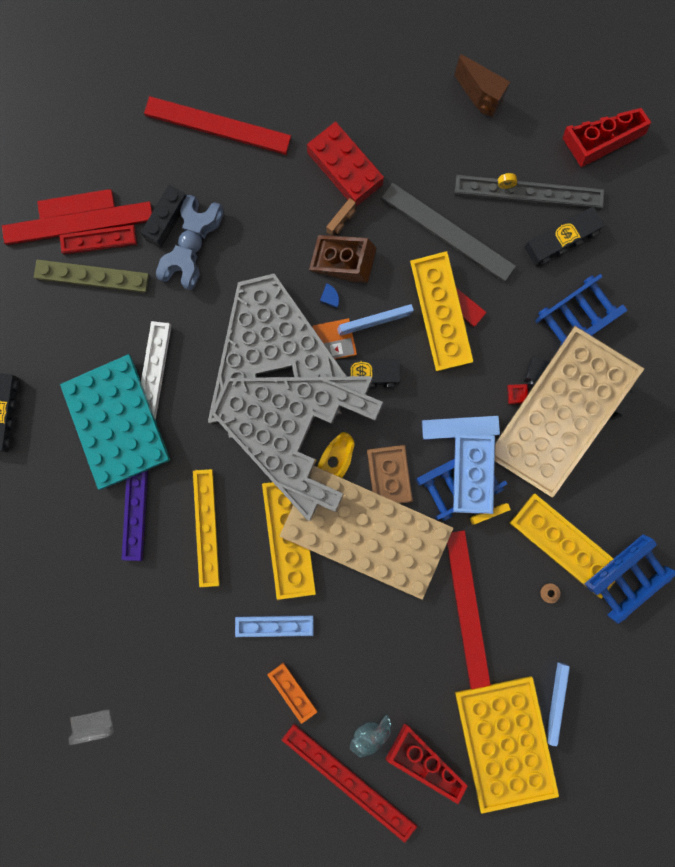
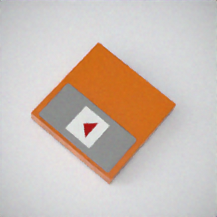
[312,318,357,360]

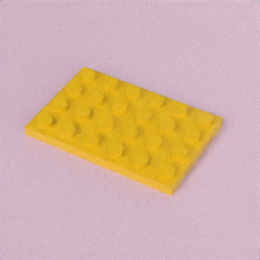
[455,676,559,814]

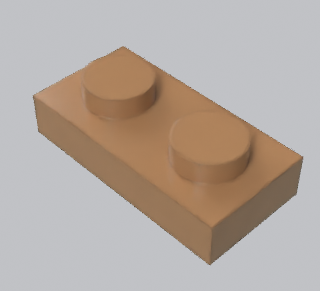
[326,198,356,236]

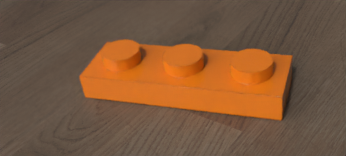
[267,662,318,724]

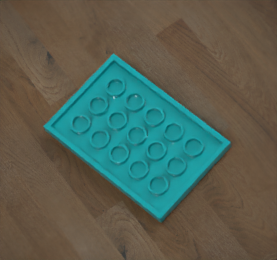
[60,354,170,490]

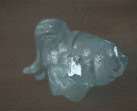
[350,715,391,757]

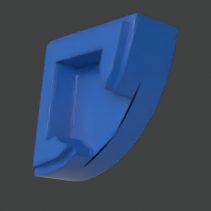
[320,283,339,308]

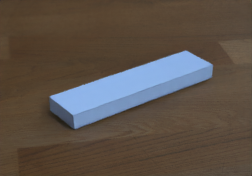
[337,304,413,336]
[422,416,500,440]
[235,615,314,637]
[546,662,570,746]

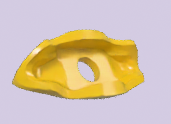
[317,432,355,478]

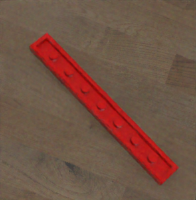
[144,96,291,155]
[2,201,152,245]
[447,530,490,689]
[282,723,417,843]

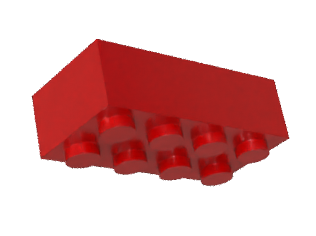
[307,121,384,207]

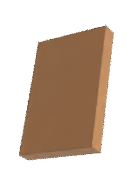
[367,445,413,504]

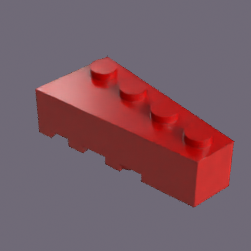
[562,108,652,168]
[385,724,467,804]

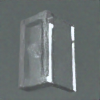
[68,709,114,745]

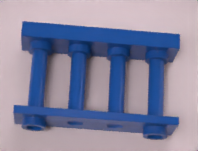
[535,274,627,351]
[416,459,507,521]
[584,534,675,624]

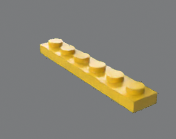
[193,469,220,587]

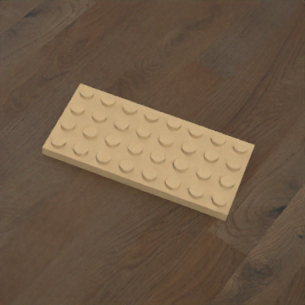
[495,326,644,498]
[280,466,453,600]

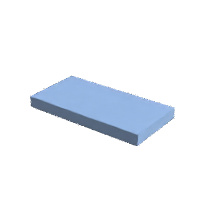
[453,434,495,514]

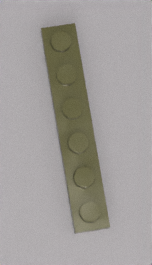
[34,259,150,293]

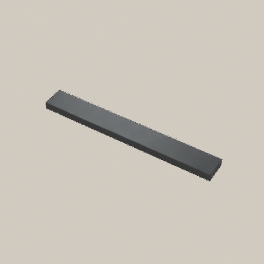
[454,175,605,209]
[382,183,516,282]

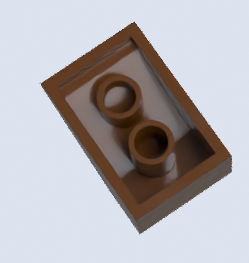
[454,54,510,117]
[309,235,377,283]

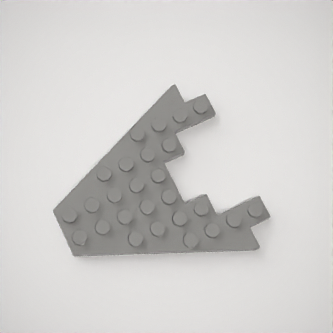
[208,274,346,438]
[211,376,384,521]

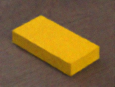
[469,503,511,524]

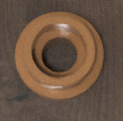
[540,583,560,603]

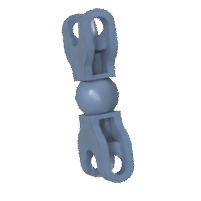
[156,195,224,290]

